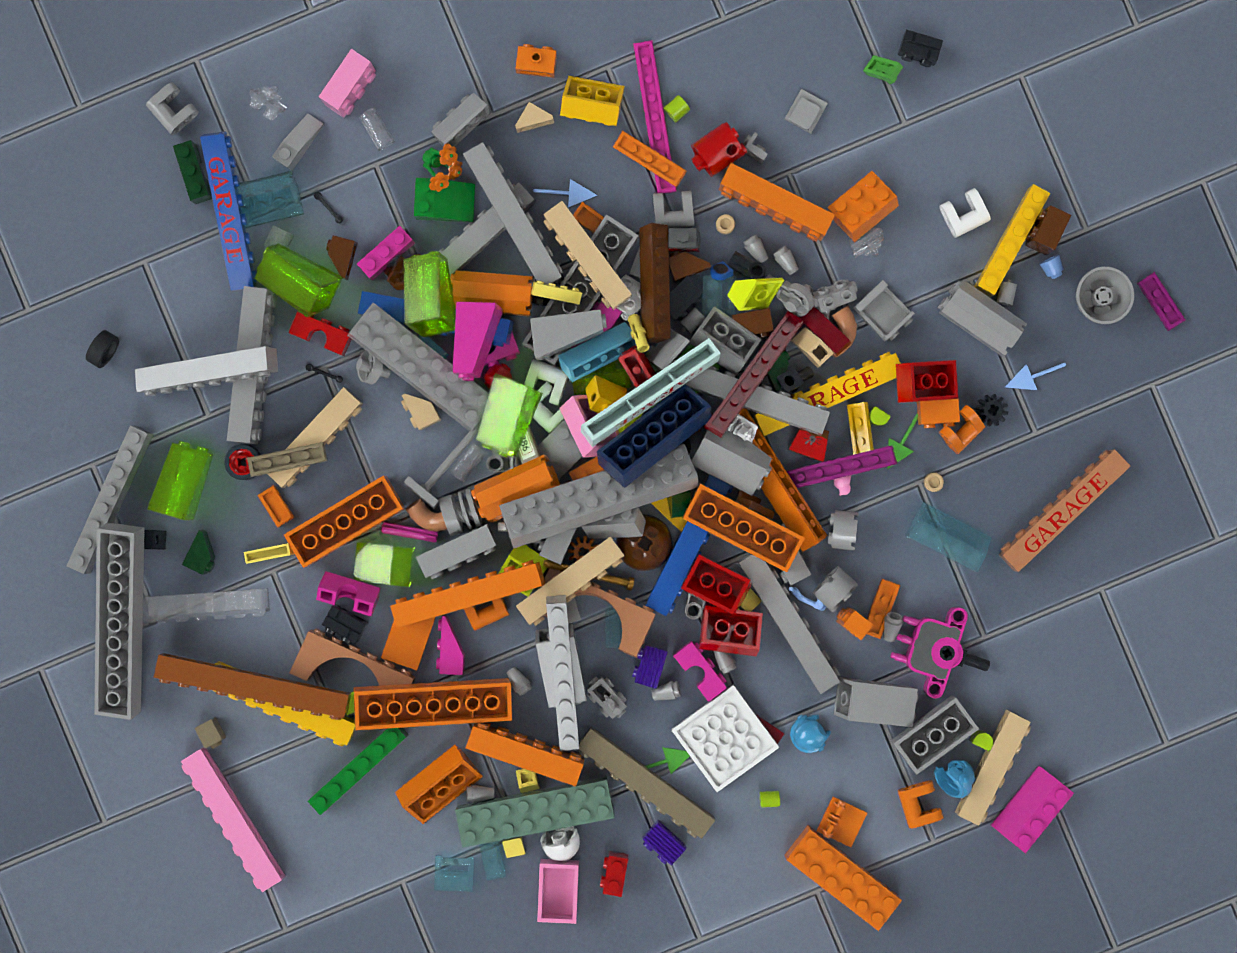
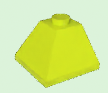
[727,278,784,311]

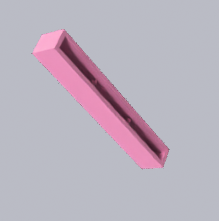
[181,747,285,892]

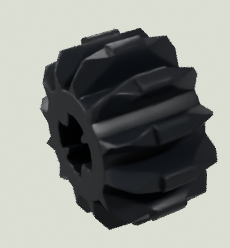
[975,394,1009,427]

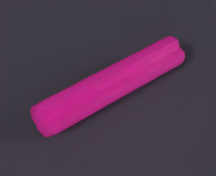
[381,522,438,542]

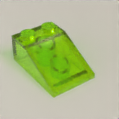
[353,542,414,587]

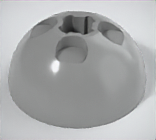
[1076,267,1134,324]

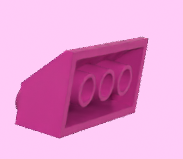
[991,765,1074,854]

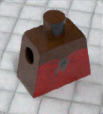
[787,428,829,462]

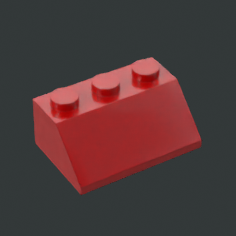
[681,555,752,615]

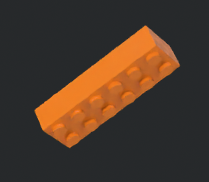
[719,163,835,242]
[284,476,406,568]
[682,484,805,572]
[466,722,584,787]
[784,825,902,931]

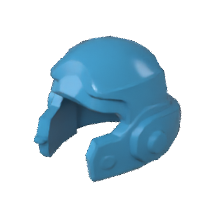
[790,714,831,753]
[934,760,975,798]

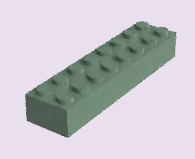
[455,777,615,848]

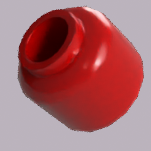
[484,363,512,392]

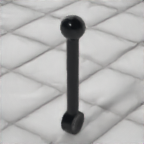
[314,192,343,224]
[305,364,343,383]

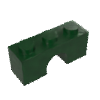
[173,140,212,204]

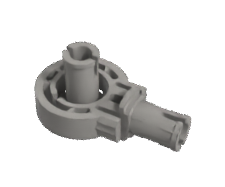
[766,274,814,316]
[356,349,391,385]

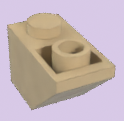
[791,327,833,368]
[401,394,441,430]

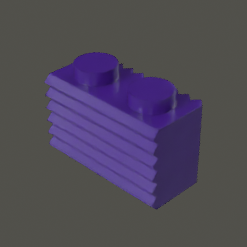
[632,644,668,689]
[642,820,687,865]

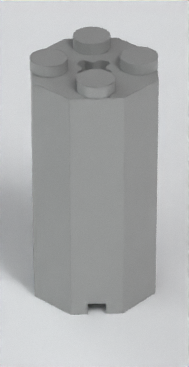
[937,280,1027,357]

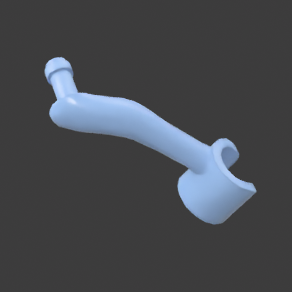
[789,587,826,611]

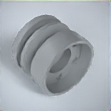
[439,488,483,536]

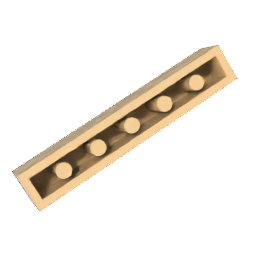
[543,201,632,310]
[268,387,363,488]
[516,537,624,626]
[955,710,1031,826]

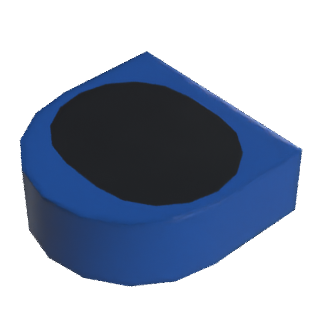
[710,261,733,280]

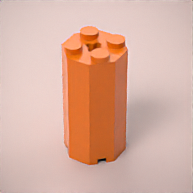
[449,270,534,316]
[471,454,561,523]

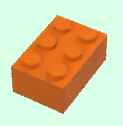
[827,171,899,242]

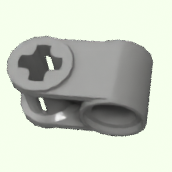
[486,454,521,473]
[684,593,706,620]

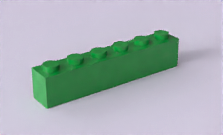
[307,728,409,815]

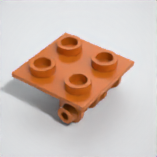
[816,797,867,847]

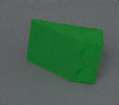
[414,178,475,222]

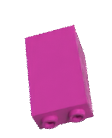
[453,302,503,381]

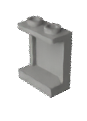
[853,280,915,341]

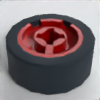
[224,444,261,480]

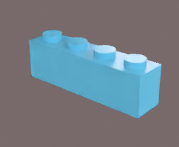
[558,322,636,382]

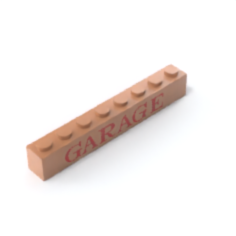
[999,449,1131,572]

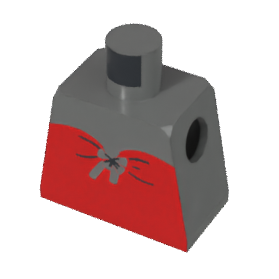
[668,228,700,252]

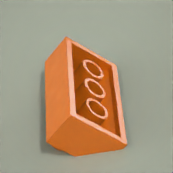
[395,745,483,824]

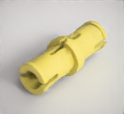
[628,314,650,353]

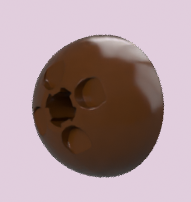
[616,514,672,571]

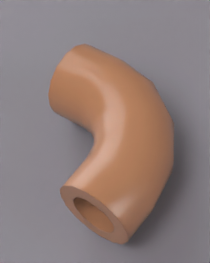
[832,306,857,358]
[406,499,447,532]

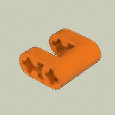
[939,405,986,454]
[464,597,510,631]
[898,780,944,828]

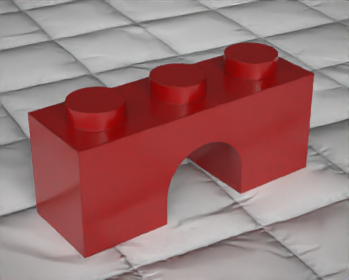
[288,311,352,357]

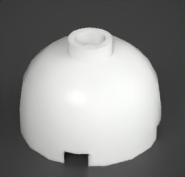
[540,826,580,861]

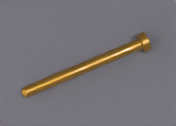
[543,560,634,591]

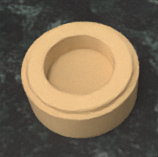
[716,214,735,234]
[923,473,944,492]

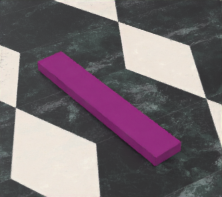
[786,445,897,488]

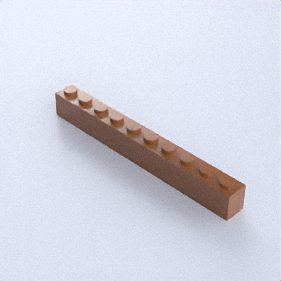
[153,653,352,720]

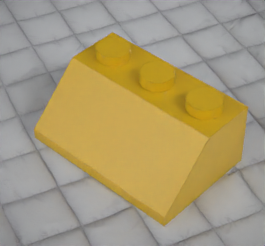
[560,75,625,126]

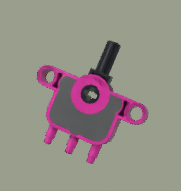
[890,607,990,699]

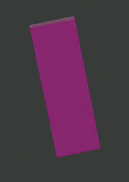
[1137,272,1186,331]

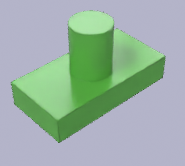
[863,55,903,84]

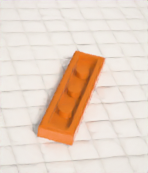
[613,131,687,187]

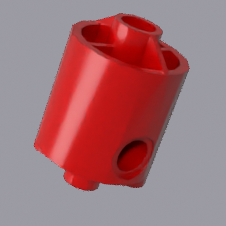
[691,122,747,177]

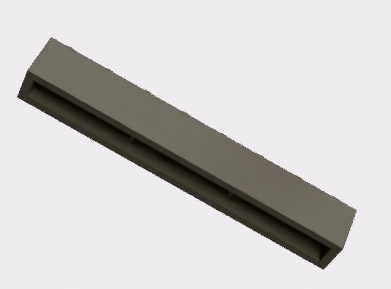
[578,726,715,839]

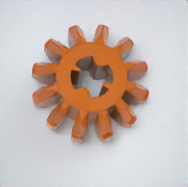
[568,536,598,563]

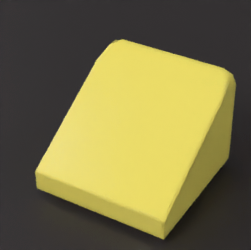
[740,588,762,612]
[516,769,539,793]
[502,836,526,858]

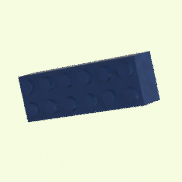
[597,384,712,488]

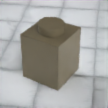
[194,717,226,749]

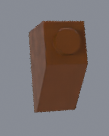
[326,235,358,280]
[669,251,711,282]
[731,308,774,338]

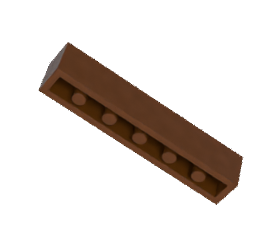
[639,223,671,343]

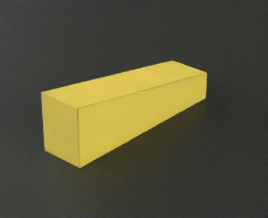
[244,543,294,564]

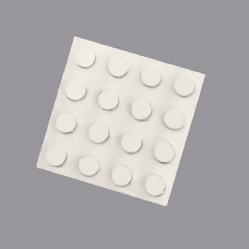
[671,684,779,792]

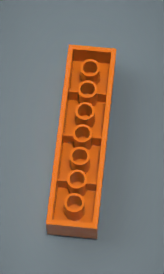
[353,678,512,730]

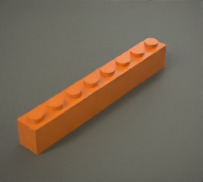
[739,408,828,552]
[390,560,546,628]

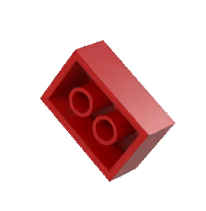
[896,360,958,403]
[699,605,763,657]

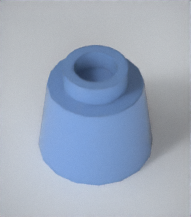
[1039,254,1064,279]

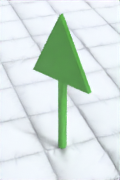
[887,413,918,470]
[646,747,690,774]

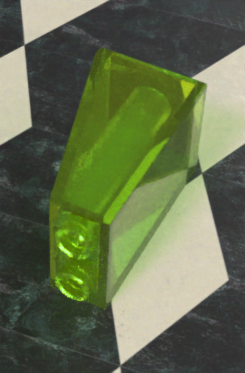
[255,243,343,317]
[404,251,456,337]
[476,373,543,458]
[147,440,213,520]

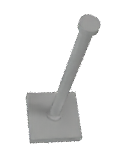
[404,403,501,510]

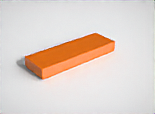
[867,579,900,639]

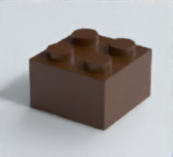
[1025,205,1072,255]

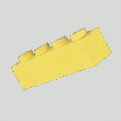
[531,280,582,305]

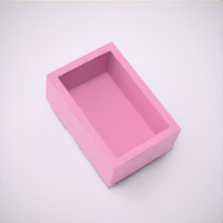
[319,49,376,118]
[559,395,619,458]
[537,859,579,924]

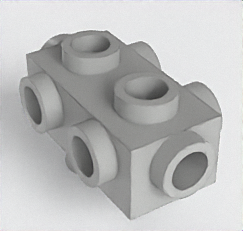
[812,279,858,320]
[587,676,627,719]

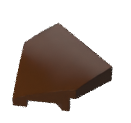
[384,254,425,290]
[736,490,775,519]

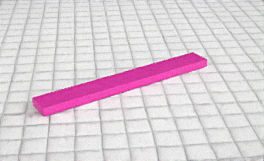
[633,40,677,194]

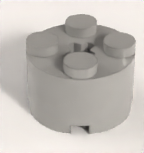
[828,510,859,551]
[813,566,858,612]

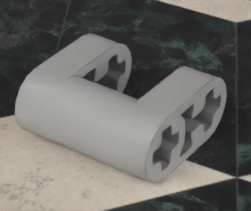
[146,82,199,135]
[653,190,694,228]

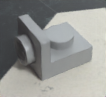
[743,132,768,164]

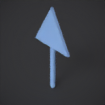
[533,179,597,207]
[1005,363,1066,390]

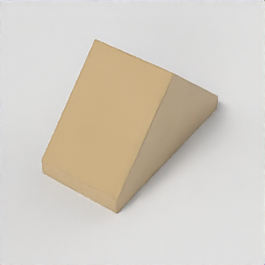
[515,102,554,133]

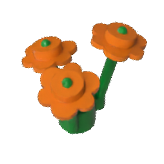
[422,144,462,192]

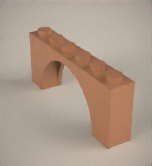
[540,568,656,658]
[289,628,416,686]

